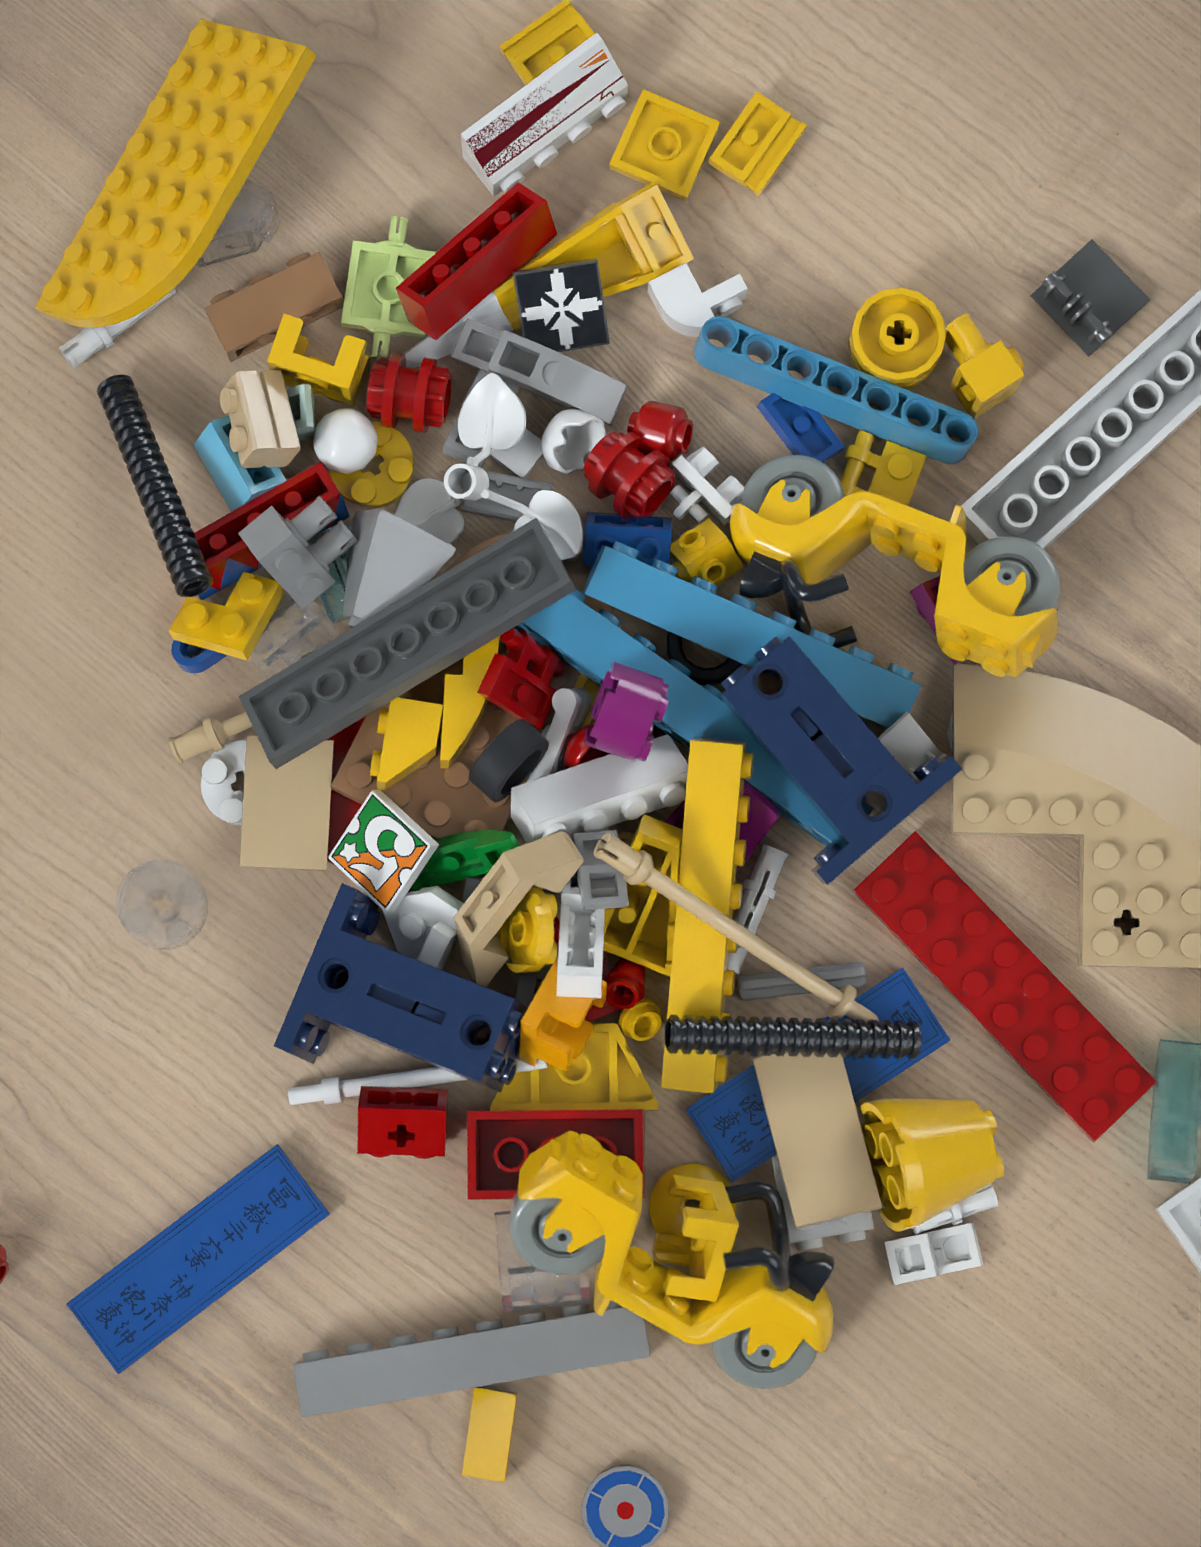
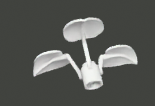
[395,373,583,560]

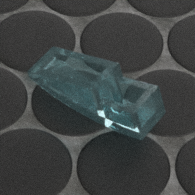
[1147,1039,1201,1184]

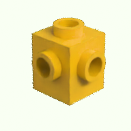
[670,518,743,586]

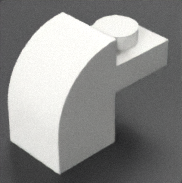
[648,263,748,337]

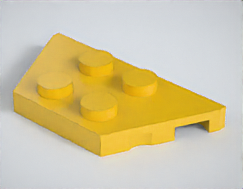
[490,1023,658,1111]

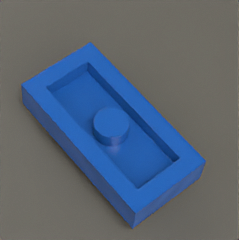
[757,393,844,463]

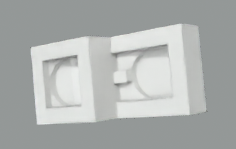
[884,1222,983,1285]

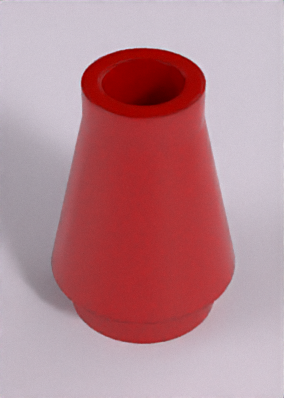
[604,957,645,1009]

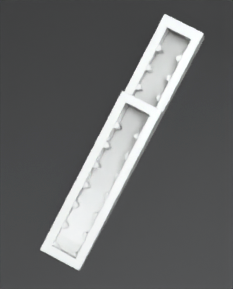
[556,827,609,998]

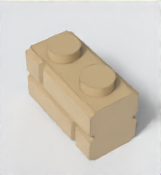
[220,370,301,468]

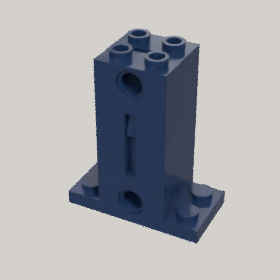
[719,636,962,885]
[274,883,528,1093]

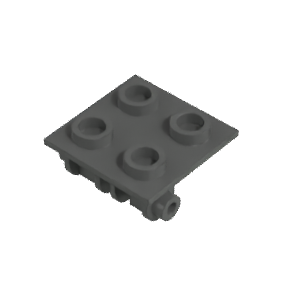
[1030,239,1150,357]

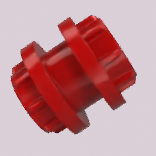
[367,353,452,433]
[583,432,675,518]

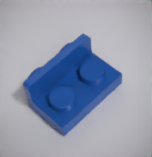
[583,512,672,567]

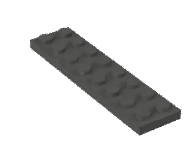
[239,518,577,769]

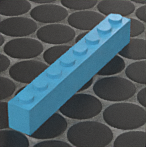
[581,541,922,728]

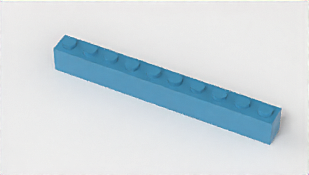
[515,590,874,846]

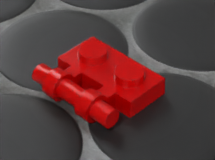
[477,628,565,730]

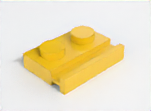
[500,0,595,85]
[708,91,807,197]

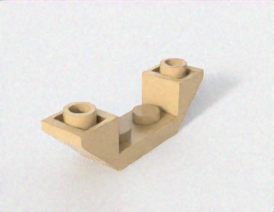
[454,831,584,987]

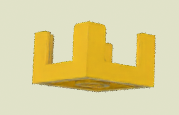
[267,313,370,407]
[651,1175,739,1302]

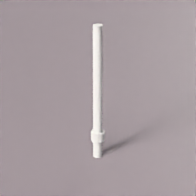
[288,1055,548,1105]

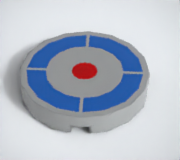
[581,1465,669,1547]

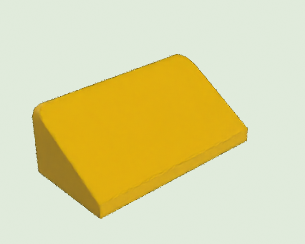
[462,1387,518,1483]

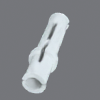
[58,289,176,369]
[728,844,788,975]

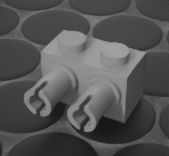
[238,495,359,609]

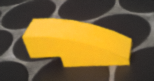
[440,636,500,769]

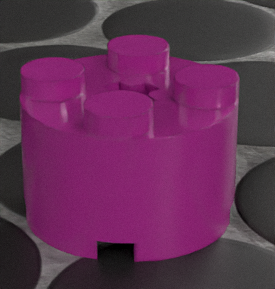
[584,661,669,762]

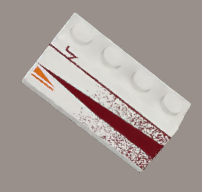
[461,33,628,197]

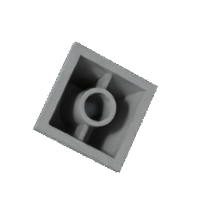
[343,508,456,628]

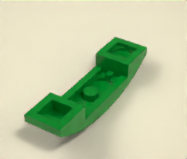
[407,830,520,893]

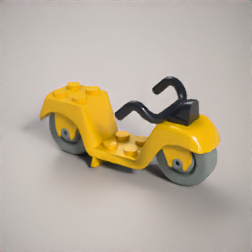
[729,455,1061,677]
[510,1130,834,1389]

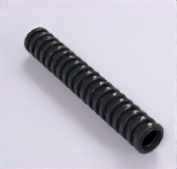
[96,374,213,597]
[664,1014,922,1059]

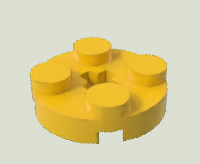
[329,421,414,508]
[497,885,557,973]

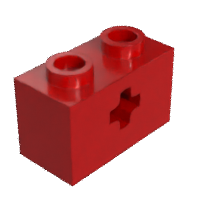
[357,1086,448,1159]

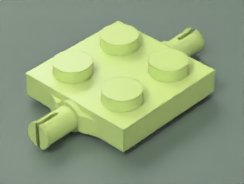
[341,216,436,361]

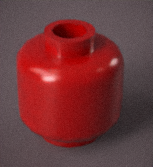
[627,401,694,461]

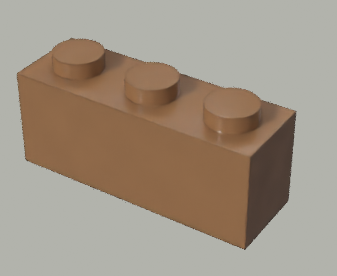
[204,252,344,362]

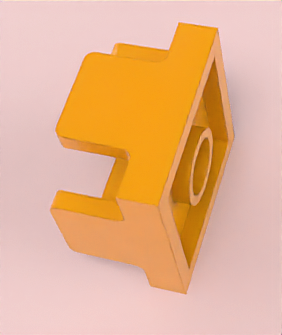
[519,956,607,1071]

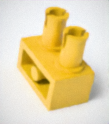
[945,313,1025,420]

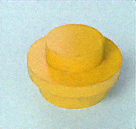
[619,999,661,1041]

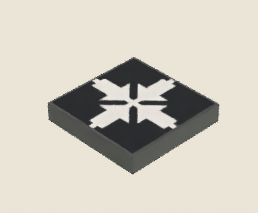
[512,258,610,352]

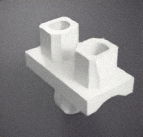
[670,447,744,526]

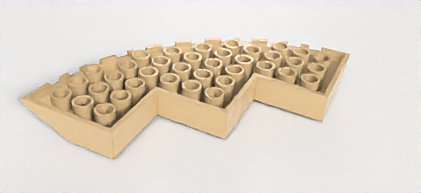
[950,663,1201,969]

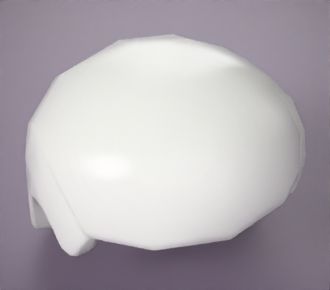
[313,409,378,474]
[541,409,607,474]

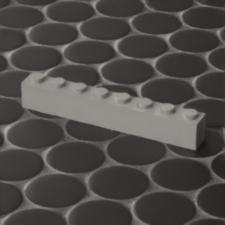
[293,1300,650,1417]

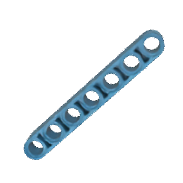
[693,316,979,464]

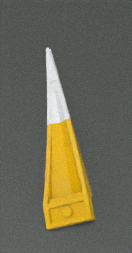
[404,182,694,368]

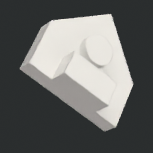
[383,886,464,970]

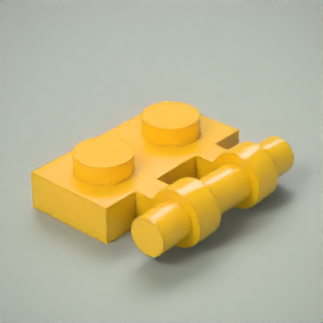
[840,431,927,506]

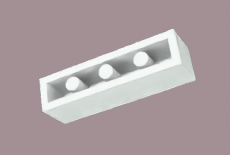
[510,734,688,843]

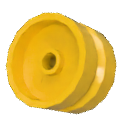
[848,287,946,390]

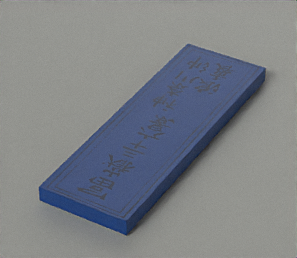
[685,968,951,1183]
[67,1144,330,1374]

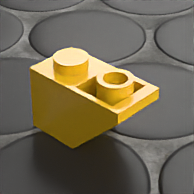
[370,697,443,791]

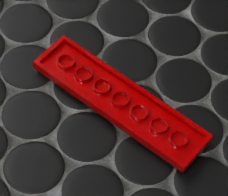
[852,831,1157,1142]

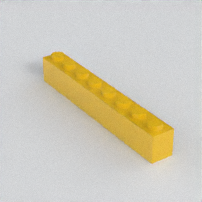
[661,737,754,1094]

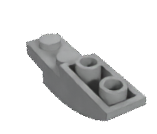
[451,318,628,425]

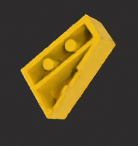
[603,814,683,977]

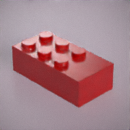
[467,1109,646,1200]

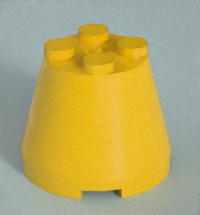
[860,1098,1004,1232]

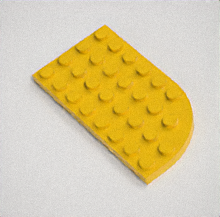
[34,18,317,328]

